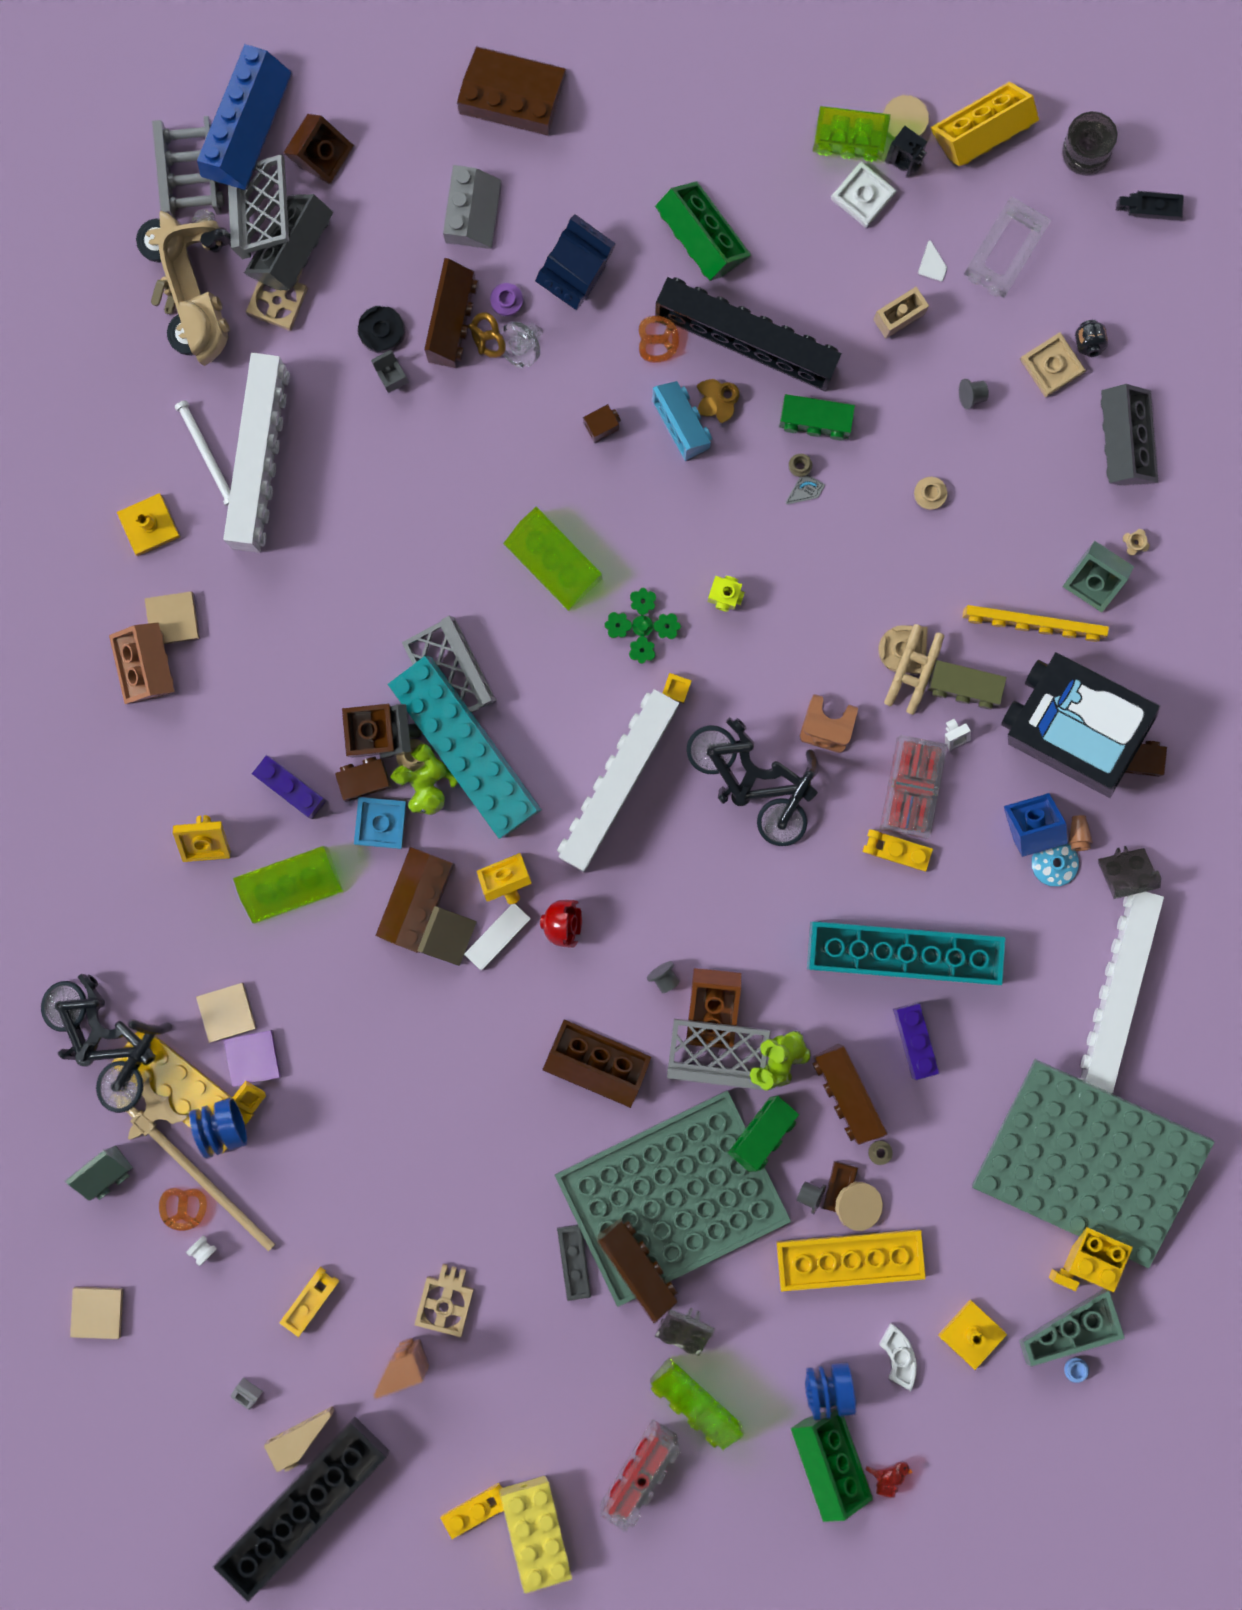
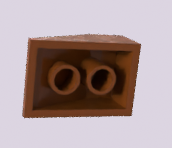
[686,968,741,1049]

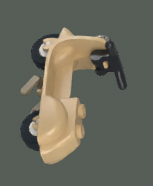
[136,209,231,366]

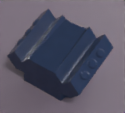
[535,214,616,310]

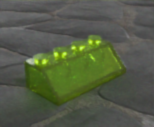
[503,506,602,611]
[233,846,343,924]
[650,1357,744,1450]

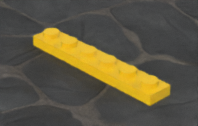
[962,605,1109,642]

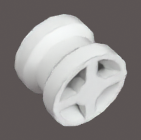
[186,1235,217,1266]

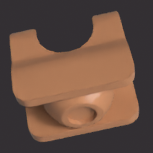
[800,694,858,753]

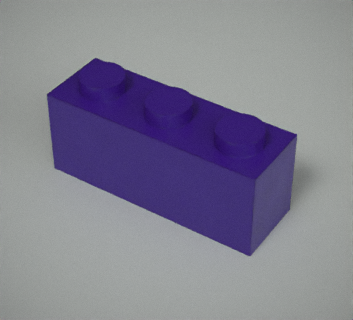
[252,755,327,819]
[893,1003,939,1080]

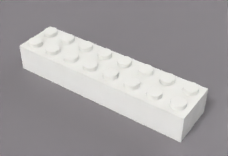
[223,352,290,553]
[557,689,679,872]

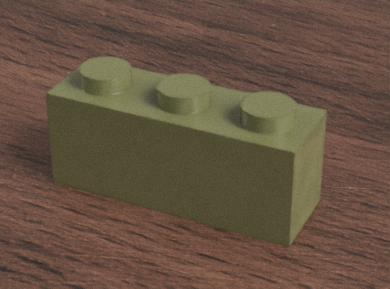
[927,660,1007,710]

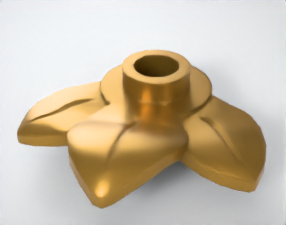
[696,379,740,423]

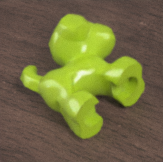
[390,743,458,815]
[750,1031,811,1090]

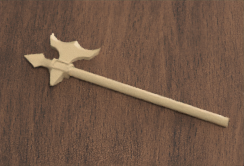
[114,1078,275,1252]

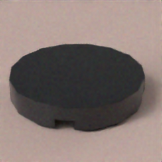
[358,306,405,353]

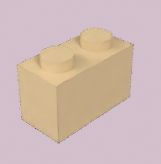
[873,287,929,339]

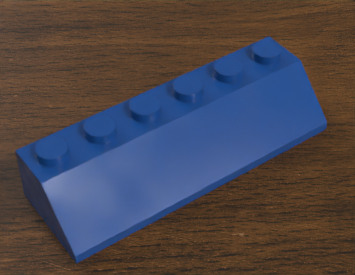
[197,44,292,190]

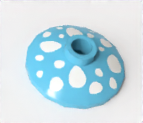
[1031,844,1079,887]

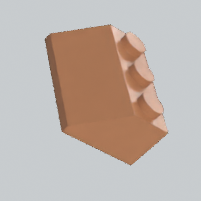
[109,622,174,704]
[374,1338,429,1399]

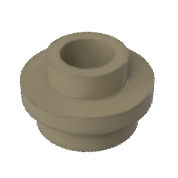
[789,454,812,477]
[868,1141,893,1165]

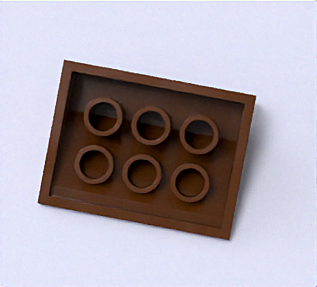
[457,46,566,136]

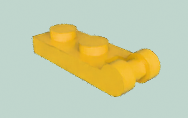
[862,829,933,872]
[279,1266,340,1337]
[440,1483,504,1539]

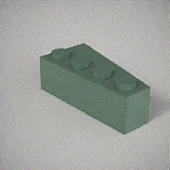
[1019,1289,1125,1367]

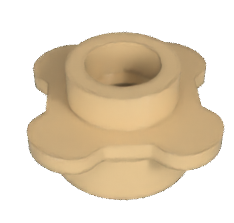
[1122,529,1150,556]

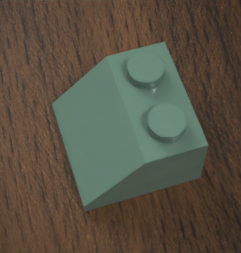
[1063,540,1134,612]
[65,1145,133,1201]

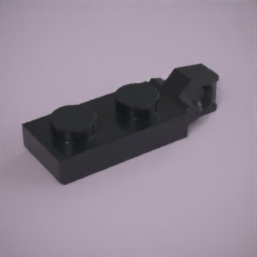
[1116,191,1184,221]

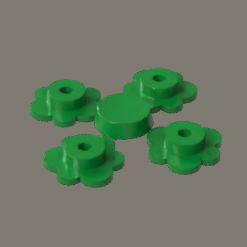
[604,588,681,664]

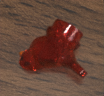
[865,1461,913,1498]

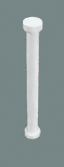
[175,400,231,506]

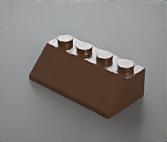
[424,258,479,368]
[375,847,454,953]
[542,1020,652,1108]
[812,1043,887,1145]
[597,1218,678,1323]

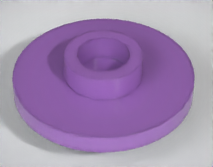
[490,283,523,316]

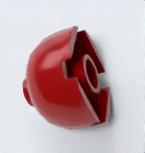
[540,900,582,948]

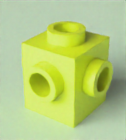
[707,576,745,612]

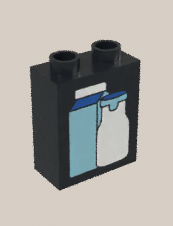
[1001,652,1160,798]

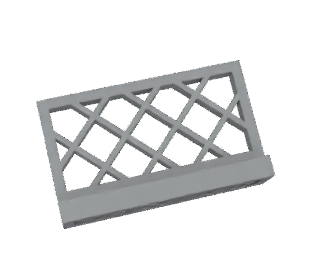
[228,155,289,259]
[402,616,496,712]
[667,1018,770,1090]

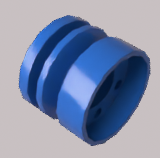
[189,1097,248,1159]
[805,1362,856,1420]

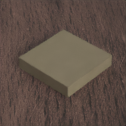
[417,906,477,966]

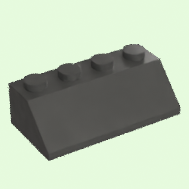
[244,194,333,290]
[1100,384,1158,486]

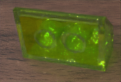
[812,106,891,161]

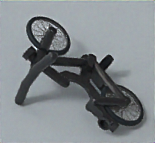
[686,717,818,846]
[41,974,172,1113]

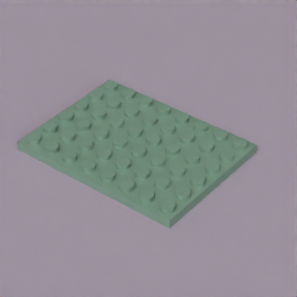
[972,1059,1215,1268]
[554,1090,791,1307]

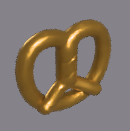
[468,312,506,358]

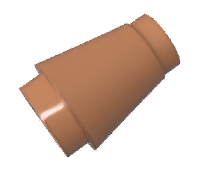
[1069,815,1093,851]

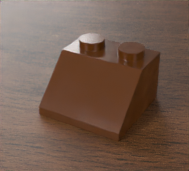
[283,114,354,184]
[342,703,394,758]

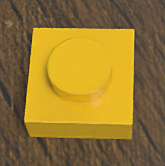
[662,673,692,704]
[232,1081,266,1114]
[1048,1268,1079,1292]

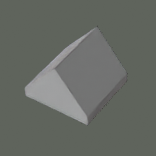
[231,1378,263,1410]

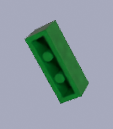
[779,394,855,440]
[728,1096,799,1172]

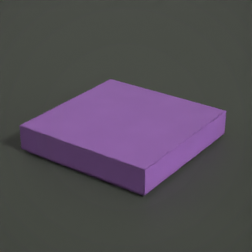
[224,1030,281,1087]

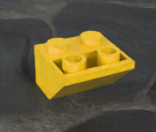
[1063,1227,1133,1292]

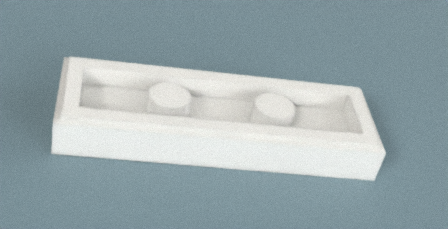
[464,904,531,971]

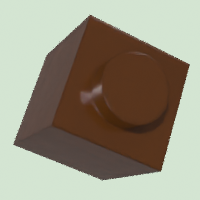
[583,404,621,443]

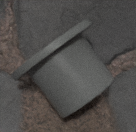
[958,379,989,409]
[647,961,680,993]
[797,1181,826,1214]

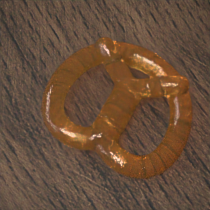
[638,316,679,363]
[159,1188,207,1231]

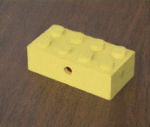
[499,1476,572,1593]

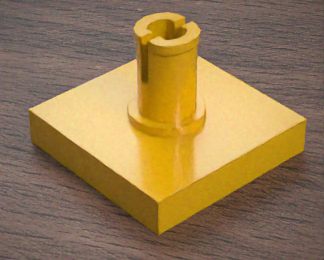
[117,493,180,556]
[172,815,231,862]
[477,853,532,904]
[938,1300,1007,1370]

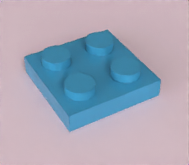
[354,797,407,849]

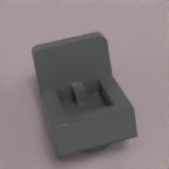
[371,350,409,393]

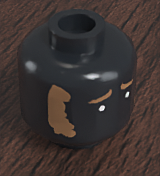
[1075,320,1108,357]

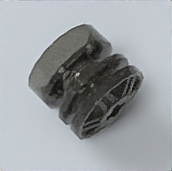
[1062,111,1118,175]

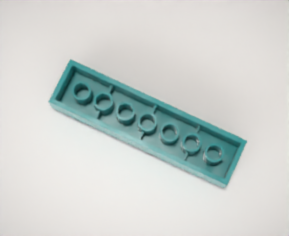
[387,656,542,839]
[807,922,1005,985]

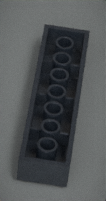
[655,277,842,392]
[213,1417,389,1602]

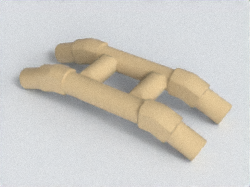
[884,624,945,715]

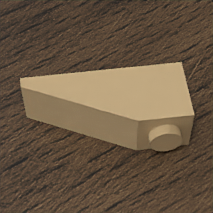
[264,1406,334,1472]

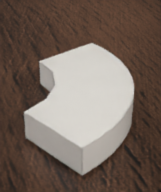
[879,1323,917,1391]

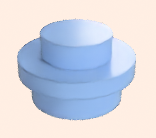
[1064,1357,1089,1383]

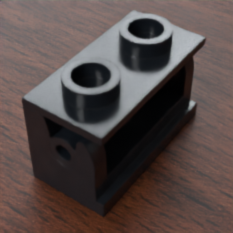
[885,125,928,177]

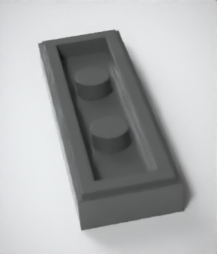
[557,1224,591,1301]

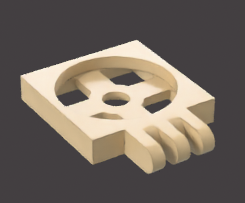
[246,269,308,331]
[414,1264,474,1337]

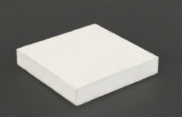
[831,161,897,228]

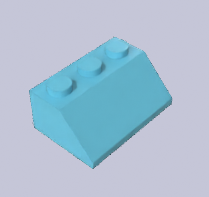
[652,381,712,461]

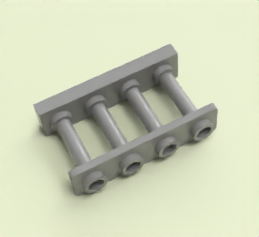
[152,116,224,218]

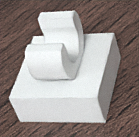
[945,719,971,751]

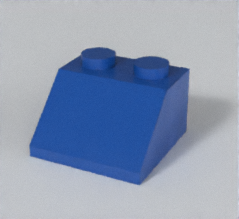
[1004,793,1068,857]

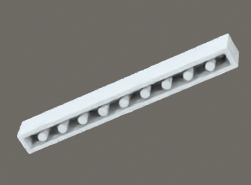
[1078,889,1164,1094]

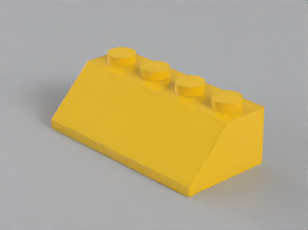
[930,81,1039,167]

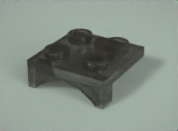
[1098,846,1161,899]
[655,1308,715,1356]

